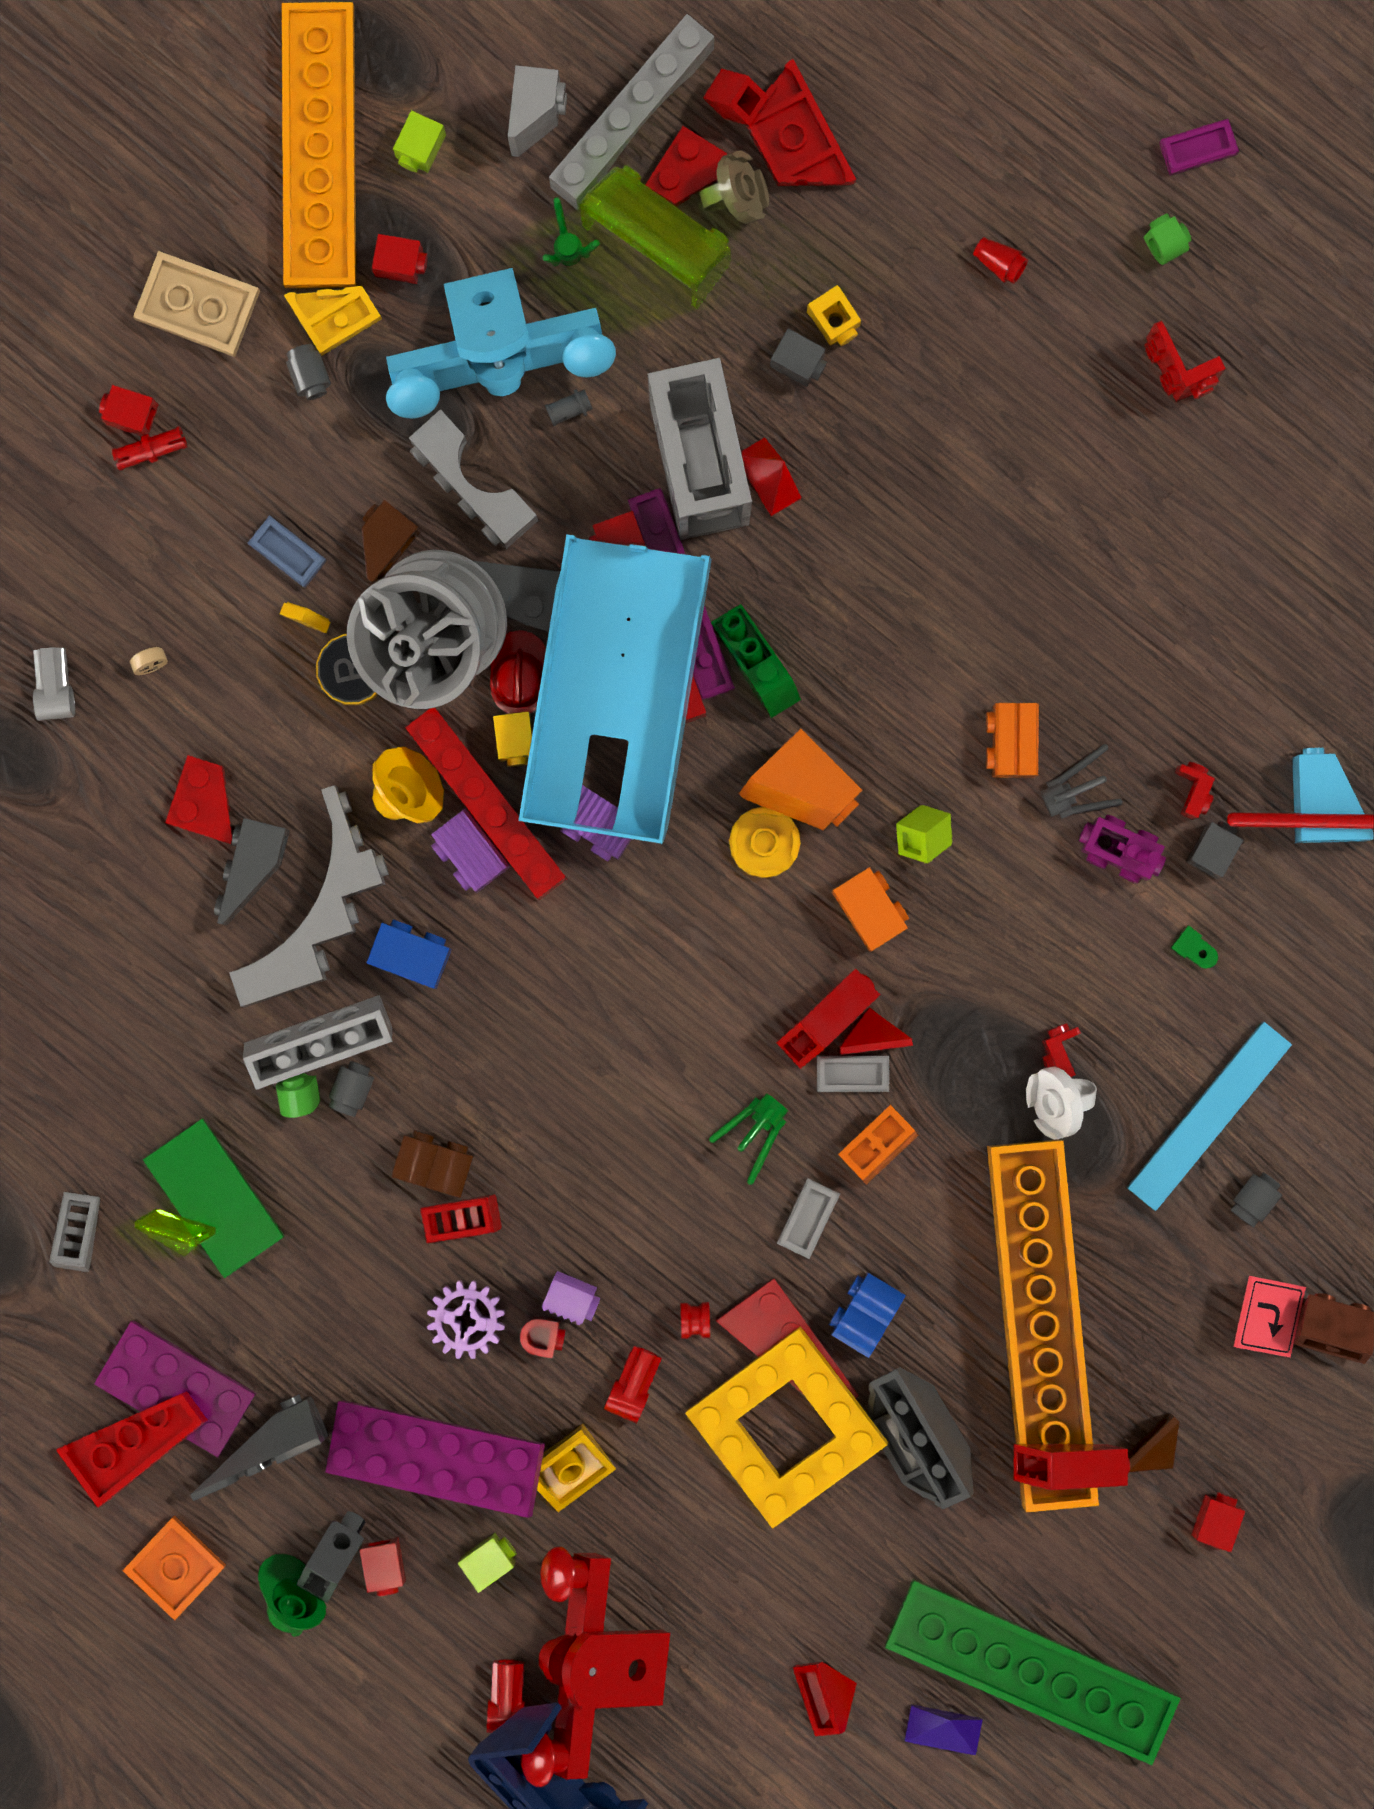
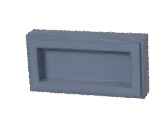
[248,515,327,588]

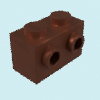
[1294,1293,1374,1364]

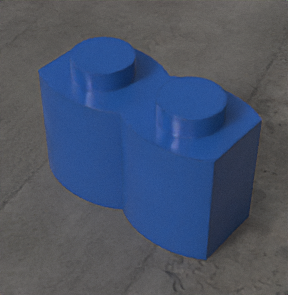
[828,1272,906,1358]

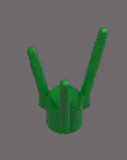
[542,197,600,267]
[709,1093,788,1185]

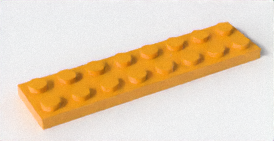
[282,2,356,288]

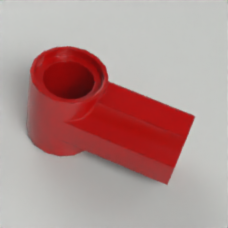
[603,1345,662,1424]
[487,1659,525,1733]

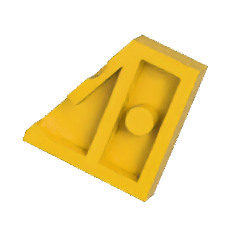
[284,286,382,356]

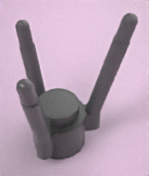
[1040,744,1123,819]

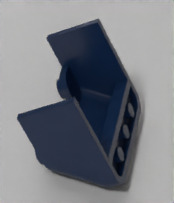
[468,1702,648,1809]

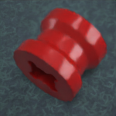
[680,1302,710,1339]

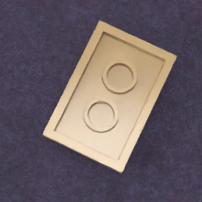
[133,251,260,357]

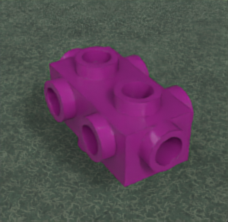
[1078,814,1166,884]

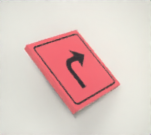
[1233,1276,1306,1358]

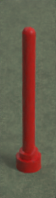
[1227,812,1374,829]

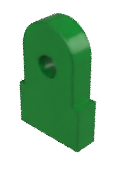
[1171,925,1218,969]

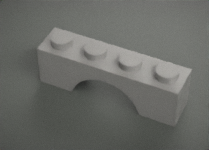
[409,409,538,549]

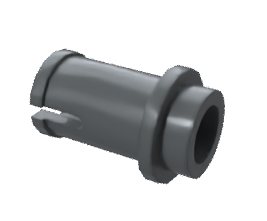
[545,389,593,426]

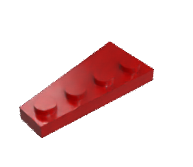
[716,1278,859,1399]
[56,1391,208,1508]

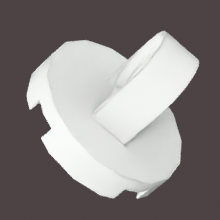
[1026,1066,1097,1140]

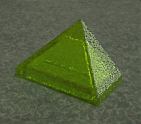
[134,1209,216,1257]

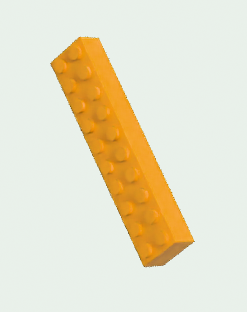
[987,1139,1099,1512]

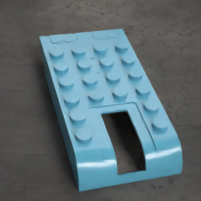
[518,534,712,844]

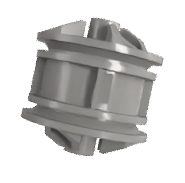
[347,550,507,709]

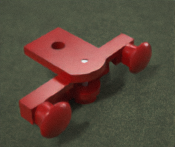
[520,1546,670,1787]

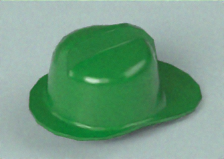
[258,1554,326,1637]

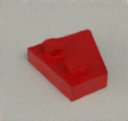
[645,126,727,207]

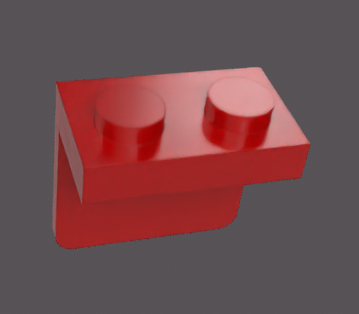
[1144,321,1226,402]

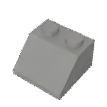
[508,65,567,157]

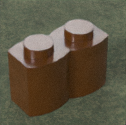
[391,1130,474,1198]

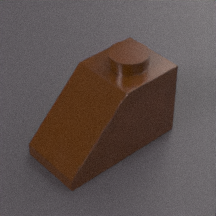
[362,500,421,584]

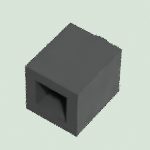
[770,328,828,387]
[1186,821,1243,879]

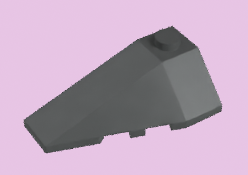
[190,1394,329,1501]

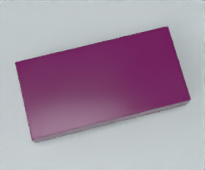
[1159,119,1239,176]

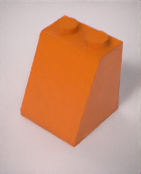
[738,729,862,831]

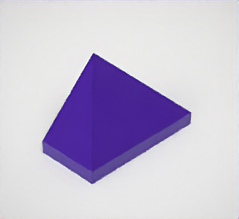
[904,1704,983,1756]

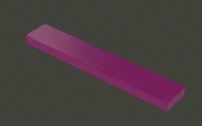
[628,488,735,701]

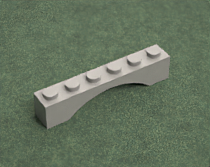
[549,14,714,210]

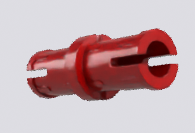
[112,426,188,471]

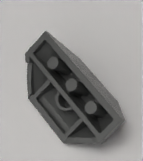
[867,1367,974,1509]

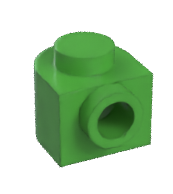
[1143,213,1191,265]
[276,1073,320,1118]

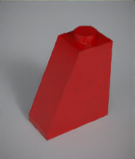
[776,969,881,1069]
[1013,1444,1130,1490]

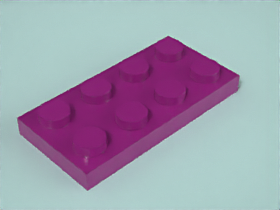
[94,1320,257,1457]

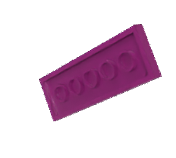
[325,1400,545,1518]

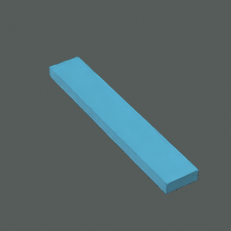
[1126,1022,1292,1211]

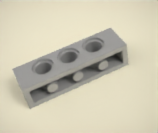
[243,995,392,1090]

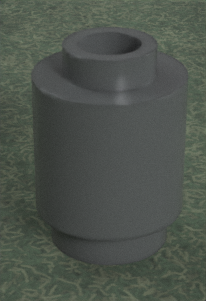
[286,344,331,400]
[328,1061,374,1117]
[1230,1172,1282,1228]

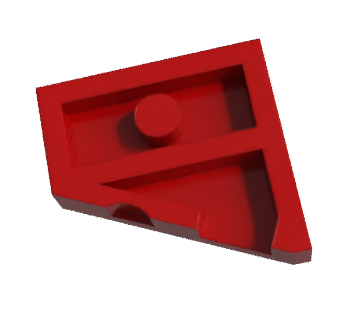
[165,755,233,845]

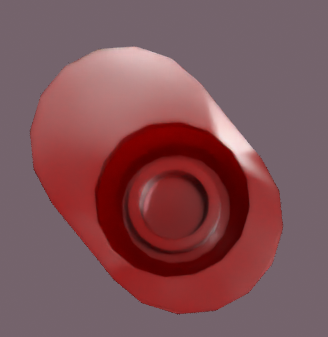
[490,630,546,714]

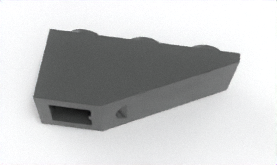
[214,818,290,925]

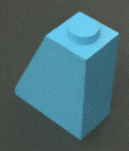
[1292,748,1374,843]

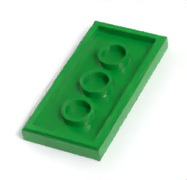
[143,1118,285,1278]

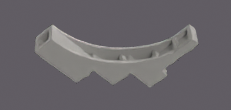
[229,785,389,1007]

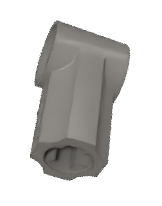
[33,647,75,721]

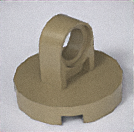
[700,150,769,224]

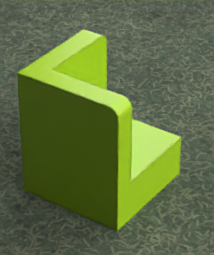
[896,805,952,864]

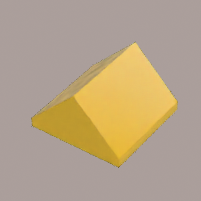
[537,1424,616,1512]

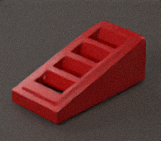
[420,1194,502,1243]

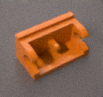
[838,1105,918,1185]

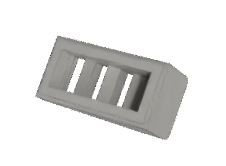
[49,1192,100,1272]

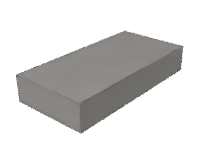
[817,1056,889,1092]
[777,1178,840,1259]

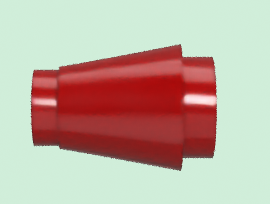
[973,237,1028,284]

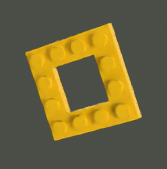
[685,1326,888,1529]

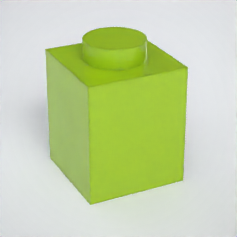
[393,110,446,173]
[457,1533,517,1593]

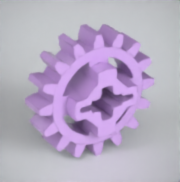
[427,1280,505,1359]

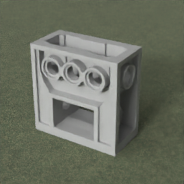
[647,358,752,540]

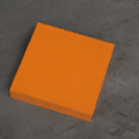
[122,1515,226,1621]

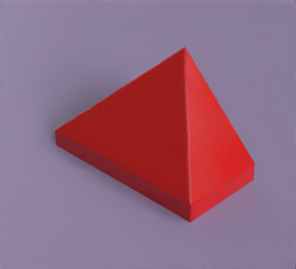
[741,437,802,517]
[839,1007,913,1055]
[792,1662,857,1737]

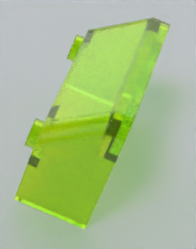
[579,165,731,309]

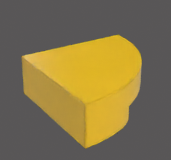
[279,602,331,633]

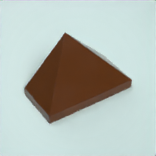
[1128,1413,1179,1472]

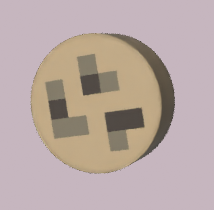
[130,647,168,675]

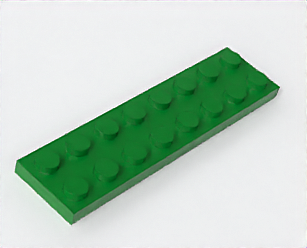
[884,1579,1181,1765]

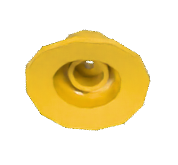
[372,746,444,824]

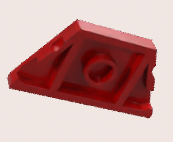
[746,59,856,186]

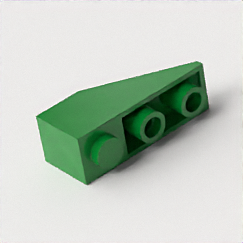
[711,604,802,718]

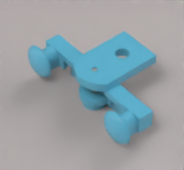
[386,268,616,419]

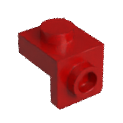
[1175,762,1215,820]
[1042,1023,1081,1077]

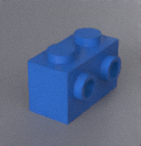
[366,919,452,989]

